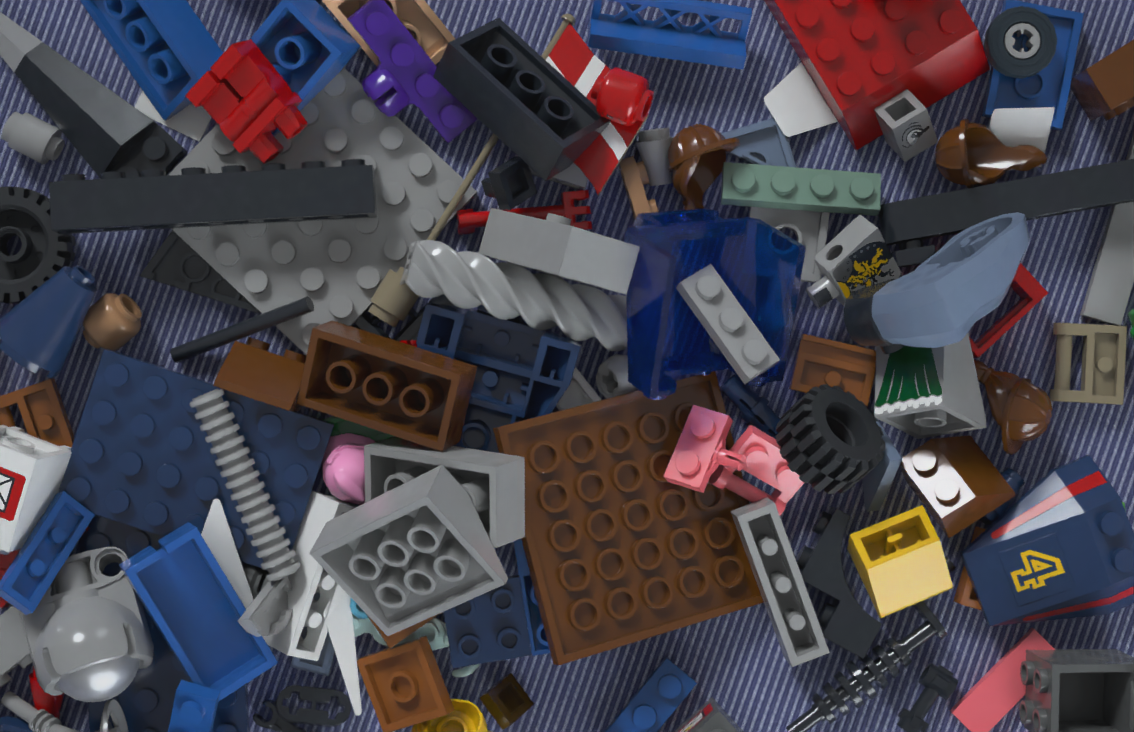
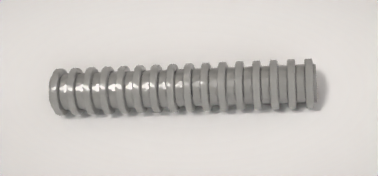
[189,388,301,581]

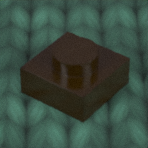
[480,673,534,730]

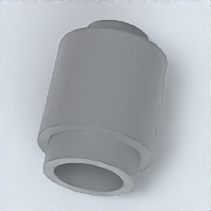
[1,112,65,164]

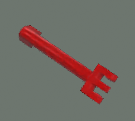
[457,190,592,235]

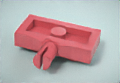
[663,405,746,493]

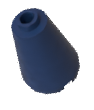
[0,265,97,378]

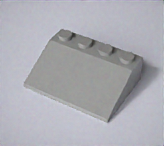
[310,465,508,636]

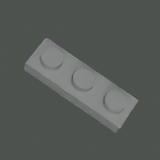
[676,264,780,384]

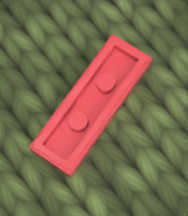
[950,628,1055,732]

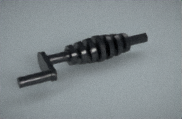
[786,557,956,732]

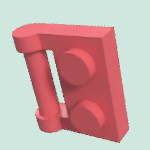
[709,425,804,516]

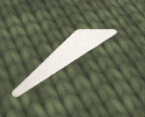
[201,499,254,609]
[323,589,362,716]

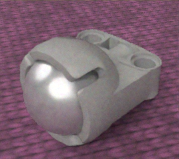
[19,546,154,702]

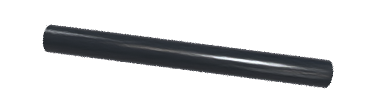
[170,296,314,363]

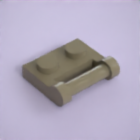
[1050,323,1127,405]

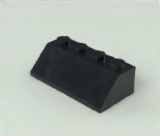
[433,18,611,181]

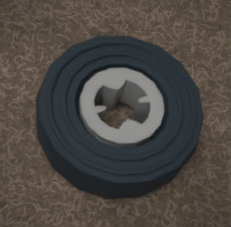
[984,6,1057,79]

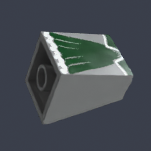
[874,333,986,439]

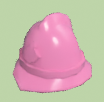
[321,433,375,505]

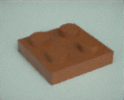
[357,636,455,732]

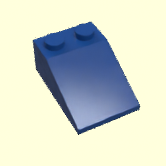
[251,0,361,136]

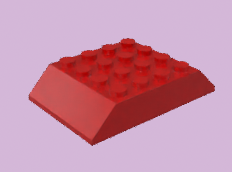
[764,0,990,151]

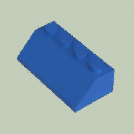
[80,0,223,121]

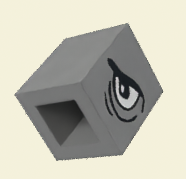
[874,89,938,162]

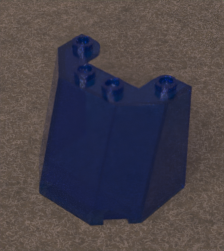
[625,208,806,400]

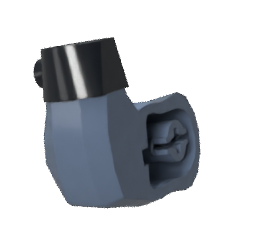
[844,212,1030,354]

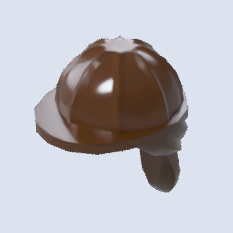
[935,119,1047,188]
[668,124,740,239]
[974,359,1052,455]

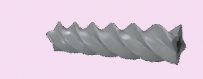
[400,240,645,352]

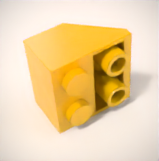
[847,505,953,618]

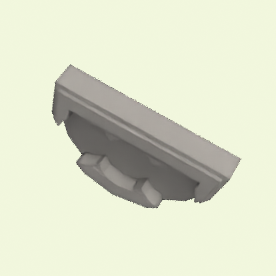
[238,576,292,637]

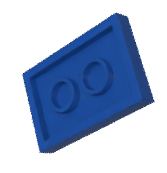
[982,0,1084,131]

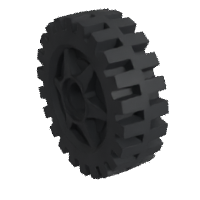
[0,186,76,304]

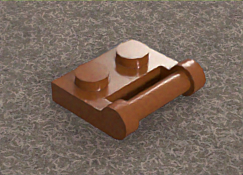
[0,379,75,448]

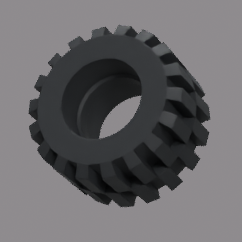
[776,384,885,494]

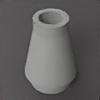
[636,127,674,186]

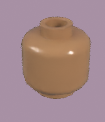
[82,293,142,351]

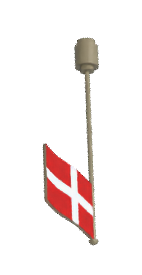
[368,14,649,328]

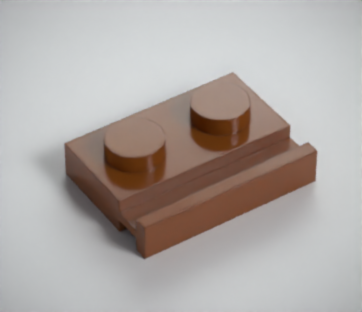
[789,334,876,406]

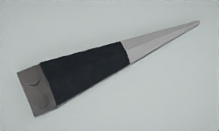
[0,12,188,179]

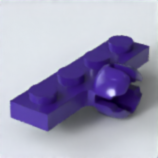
[347,0,477,143]

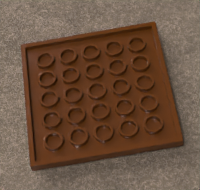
[493,371,764,665]

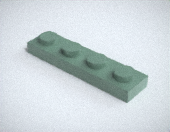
[721,162,881,216]

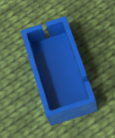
[119,522,278,702]

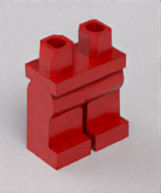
[185,39,308,164]

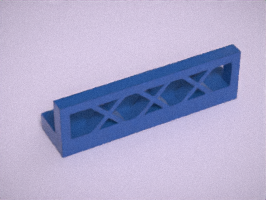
[588,0,752,69]

